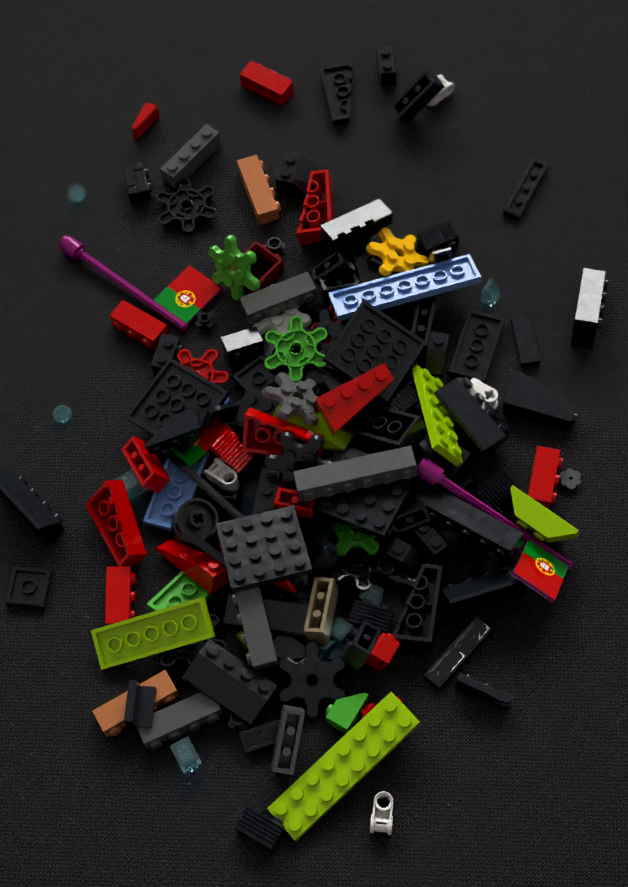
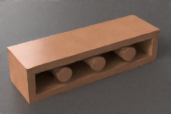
[237,154,281,225]
[92,670,179,737]

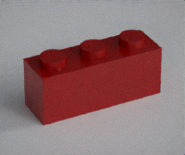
[239,61,294,106]
[109,300,169,350]
[121,436,171,493]
[528,446,563,510]
[105,566,137,626]

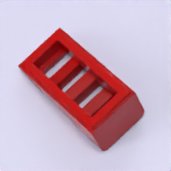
[132,102,159,139]

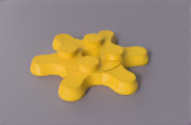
[366,228,429,277]

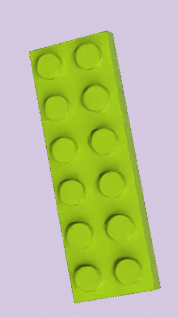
[411,365,463,466]
[91,597,215,670]

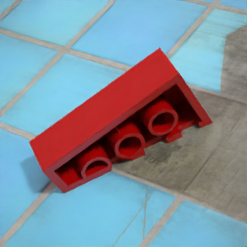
[296,169,334,245]
[314,363,394,437]
[242,407,325,458]
[85,480,147,566]

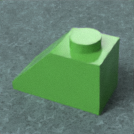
[325,693,369,734]

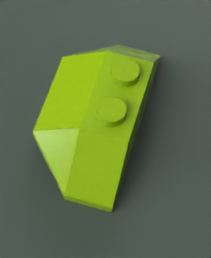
[510,485,579,543]

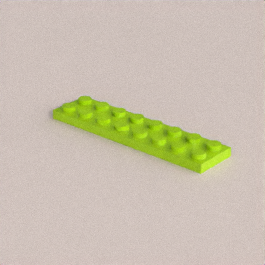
[267,691,421,841]

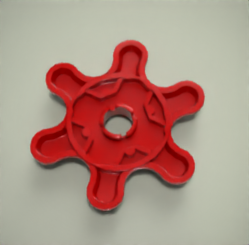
[177,349,229,384]

